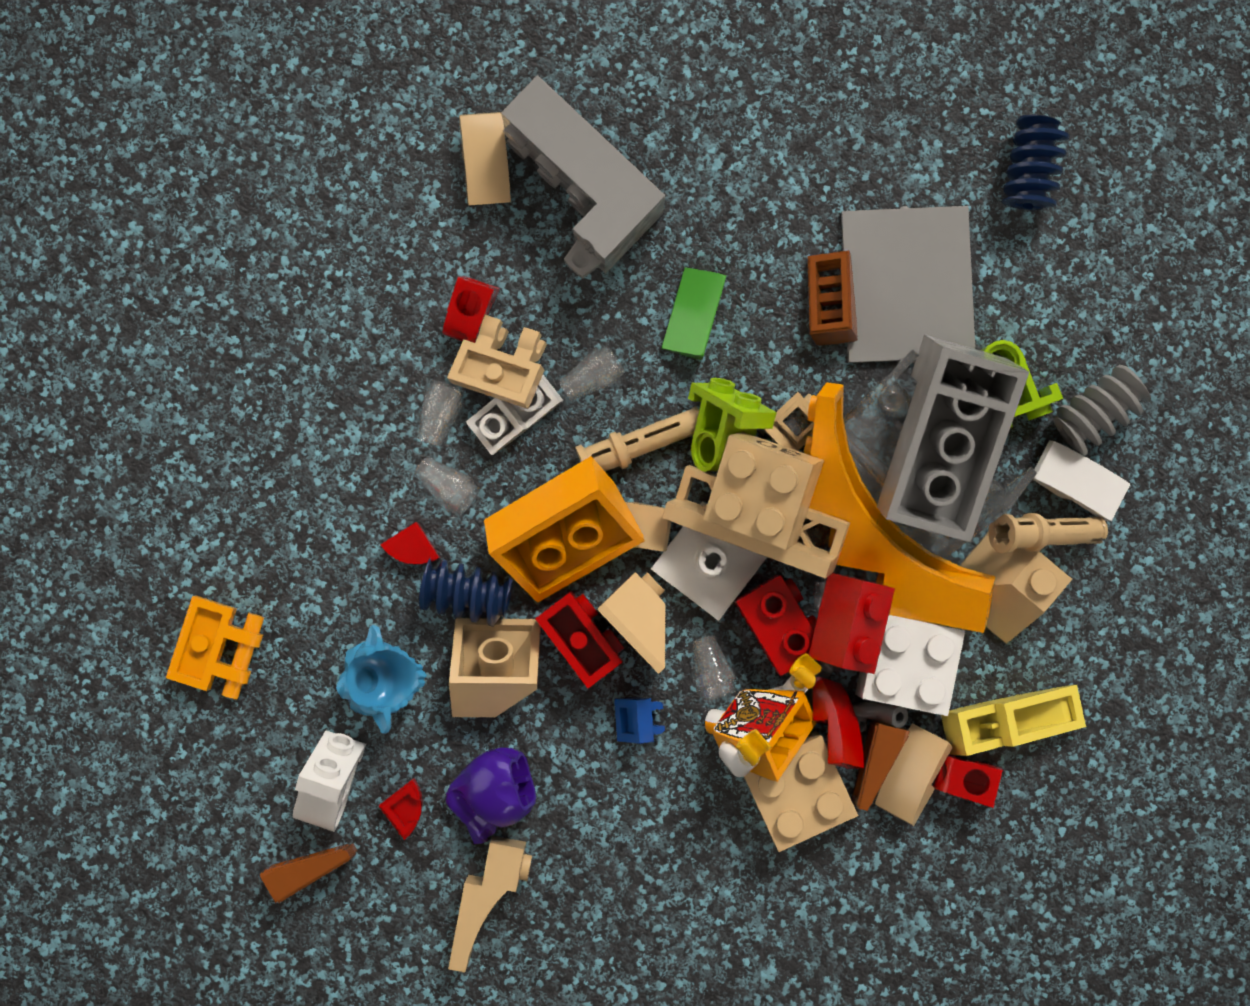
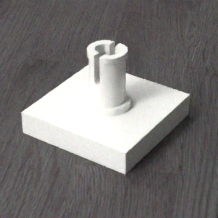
[651,501,767,621]

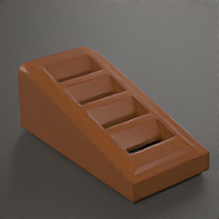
[808,250,858,346]
[851,720,910,811]
[260,843,358,903]

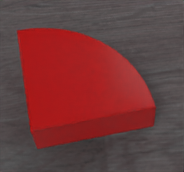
[380,522,441,564]
[378,778,423,840]

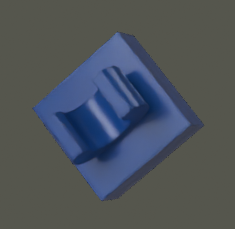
[614,697,665,744]

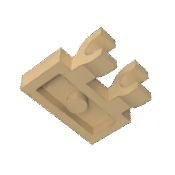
[447,315,547,409]

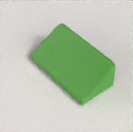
[661,267,727,361]

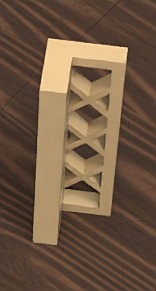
[662,465,850,578]

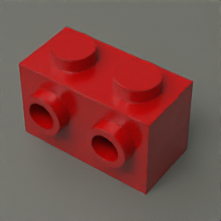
[809,573,895,674]
[734,575,817,676]
[535,591,624,688]

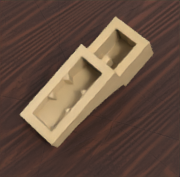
[448,836,532,972]

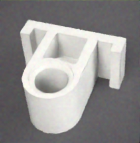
[293,730,366,832]

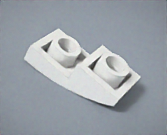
[466,375,563,455]
[1030,440,1130,521]

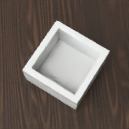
[855,615,965,716]

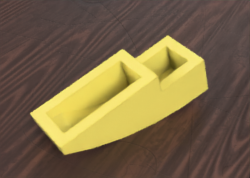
[941,685,1086,756]

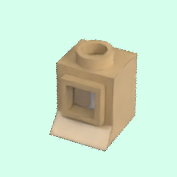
[758,392,814,451]

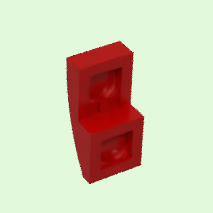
[813,677,864,769]

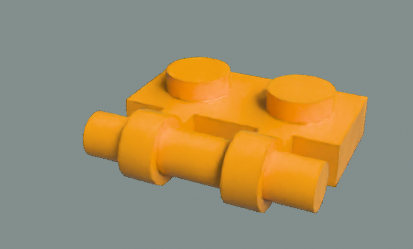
[166,596,265,699]

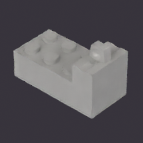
[501,75,665,279]
[876,334,1029,543]

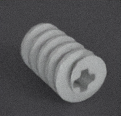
[1053,365,1151,456]

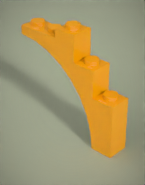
[804,382,995,633]

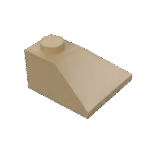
[959,532,1072,644]
[597,572,665,674]
[449,618,541,717]

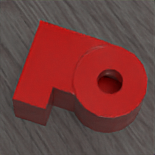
[442,276,500,343]
[933,755,1003,808]

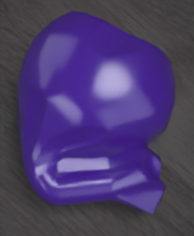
[446,747,536,844]

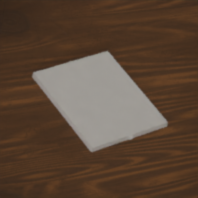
[841,206,975,363]

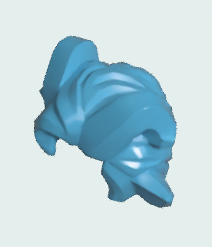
[336,625,427,734]

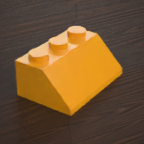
[484,456,645,603]

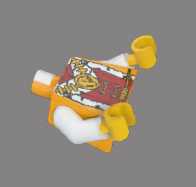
[705,653,822,782]

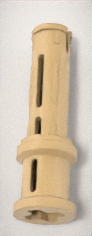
[575,406,699,472]
[988,513,1108,553]

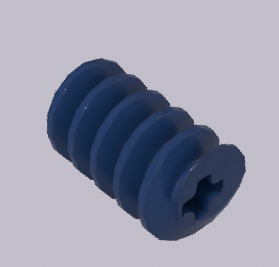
[1001,114,1070,210]
[419,557,514,627]

